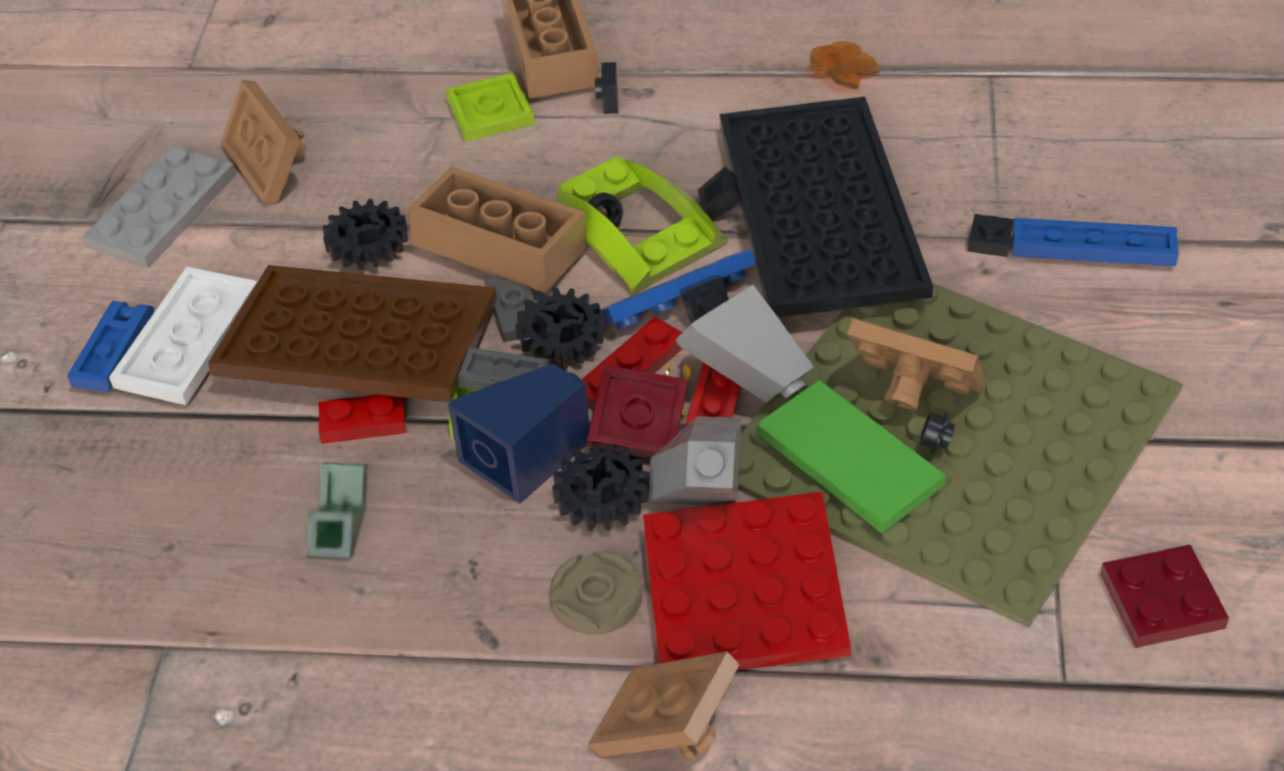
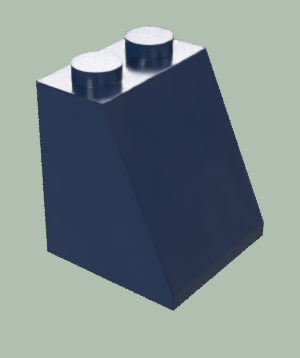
[448,364,590,504]

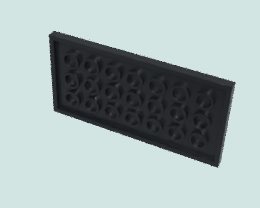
[719,96,933,317]

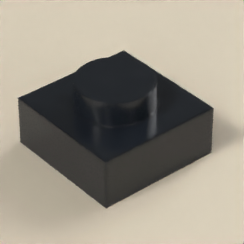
[595,62,618,114]
[697,167,740,221]
[968,214,1014,257]
[680,275,729,323]

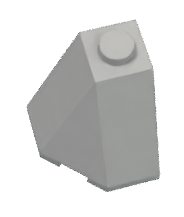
[675,284,814,403]
[648,417,741,506]

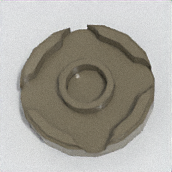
[550,551,642,635]

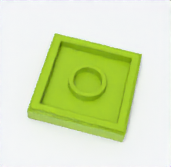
[445,72,535,142]

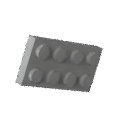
[83,144,236,268]

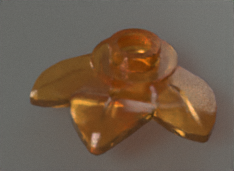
[810,41,880,89]

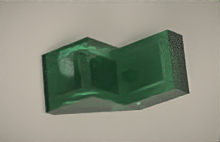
[307,462,368,558]

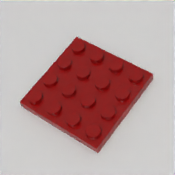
[643,491,851,670]

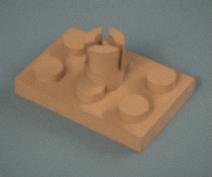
[221,80,306,204]
[847,318,987,411]
[588,652,740,759]

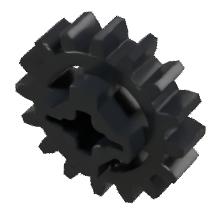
[322,199,409,270]
[515,288,605,368]
[552,444,649,531]

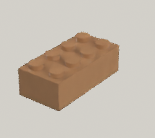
[502,0,599,99]
[408,166,586,293]

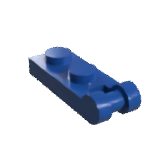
[67,300,155,393]

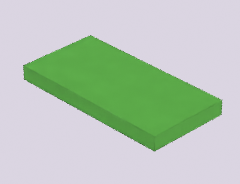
[757,380,946,533]

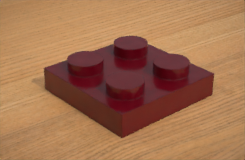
[587,365,688,459]
[1100,544,1229,648]

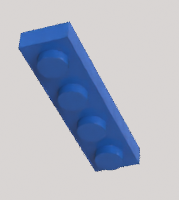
[1012,218,1179,266]
[600,249,756,329]

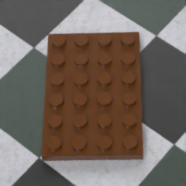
[208,265,497,402]

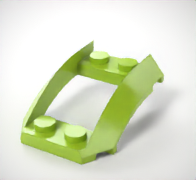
[557,156,728,295]

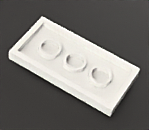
[109,266,258,405]

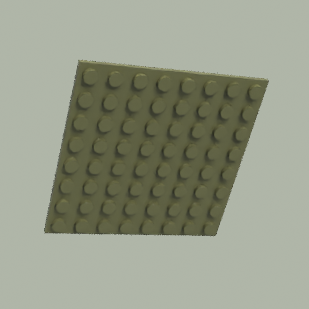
[738,283,1183,627]

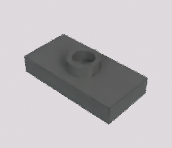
[484,276,535,342]
[458,347,550,390]

